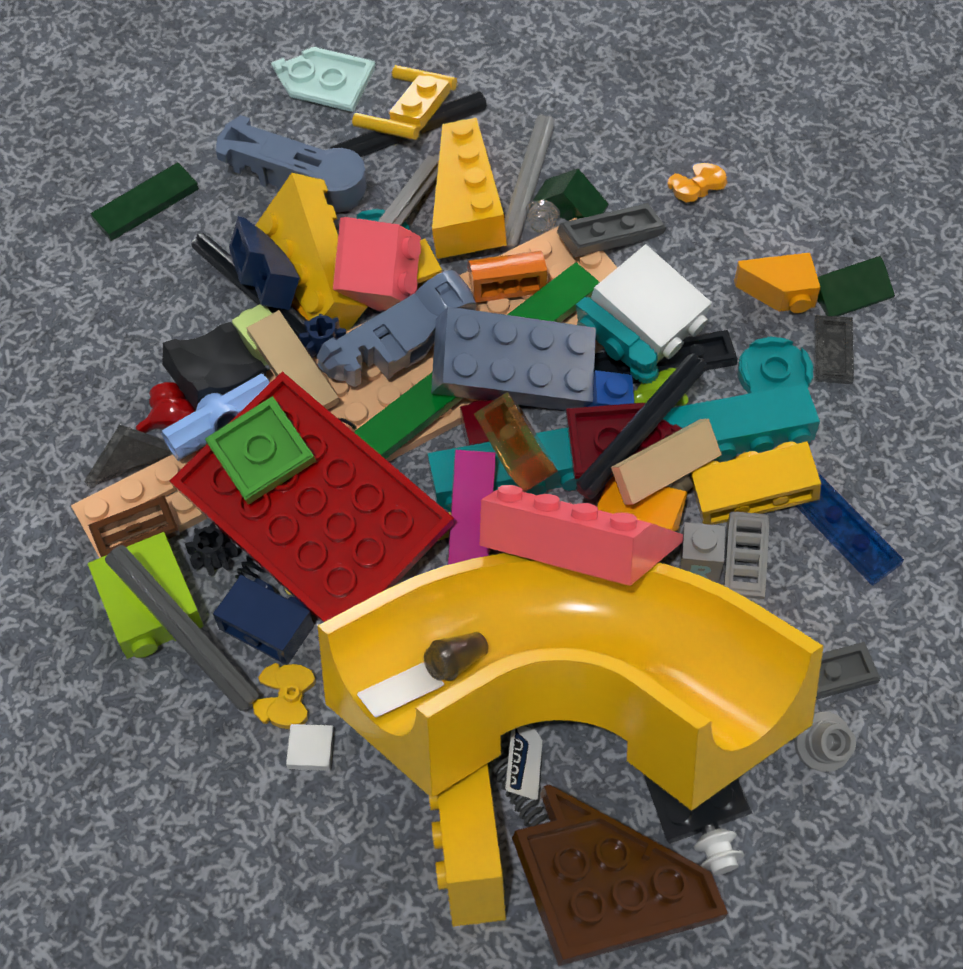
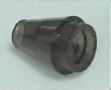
[424,632,488,681]

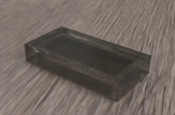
[814,315,854,384]

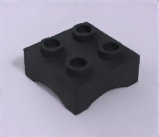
[163,322,267,410]

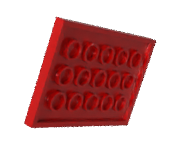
[169,371,455,623]

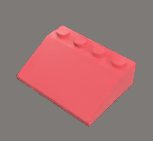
[480,485,683,586]

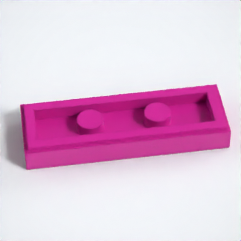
[447,450,496,565]

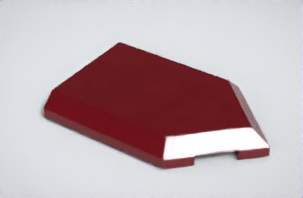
[566,403,682,479]

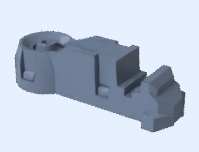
[216,115,367,212]
[317,270,477,387]

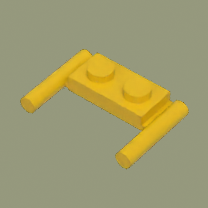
[352,65,457,140]

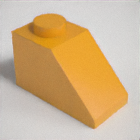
[734,252,821,313]

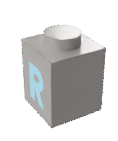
[679,522,726,582]

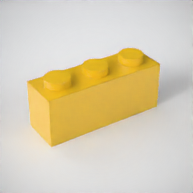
[691,441,821,525]

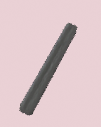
[105,545,258,711]

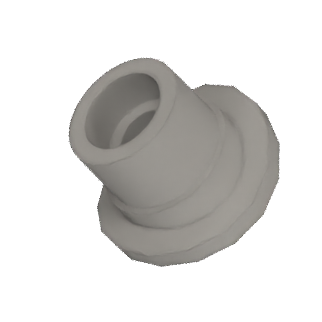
[795,711,856,772]

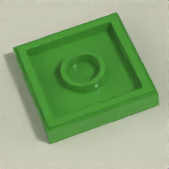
[205,396,316,505]

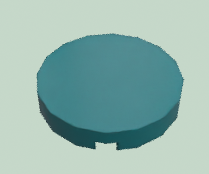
[737,336,814,394]

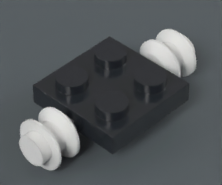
[643,774,752,875]

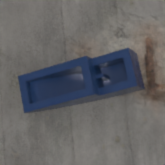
[229,216,300,310]

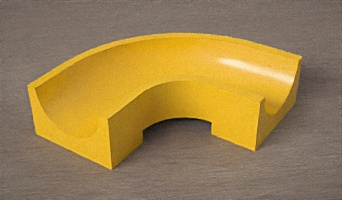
[317,553,823,811]

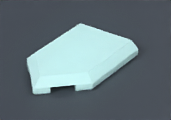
[271,47,375,112]

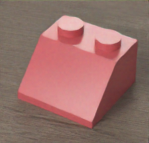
[333,217,421,312]

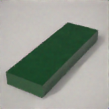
[90,162,199,241]

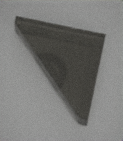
[85,424,172,488]

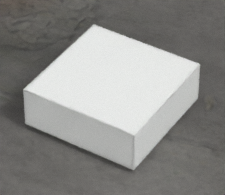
[286,724,334,771]

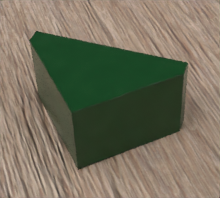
[531,168,609,221]

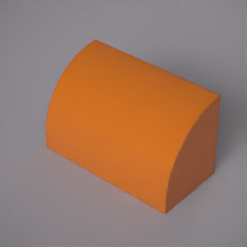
[467,251,547,303]

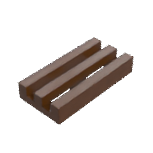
[88,496,180,557]

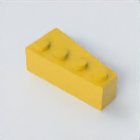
[432,118,507,259]
[255,173,367,331]
[429,763,506,927]

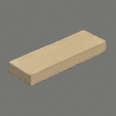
[246,310,339,410]
[611,419,722,505]

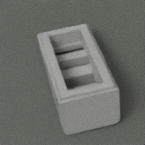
[724,511,770,600]

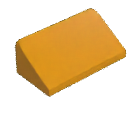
[597,476,688,531]

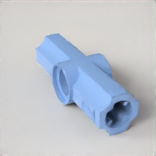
[161,373,270,461]

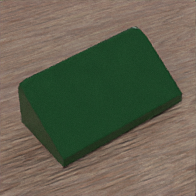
[817,256,895,320]

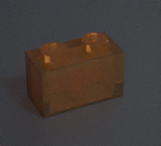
[474,392,558,492]

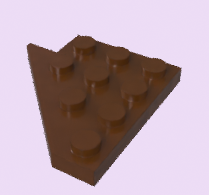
[512,785,729,967]

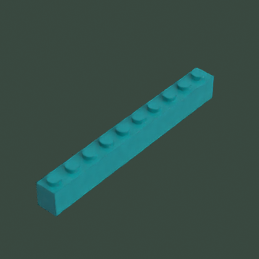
[427,383,820,512]

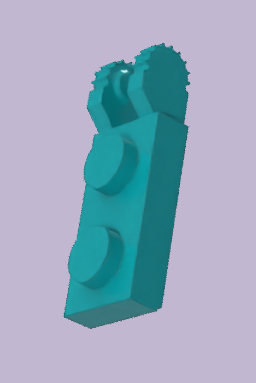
[576,297,659,384]

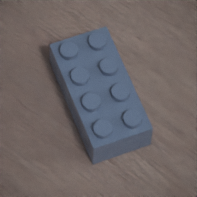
[431,306,596,411]

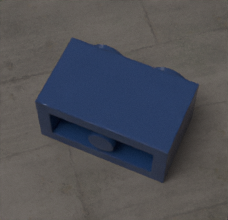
[213,575,314,665]

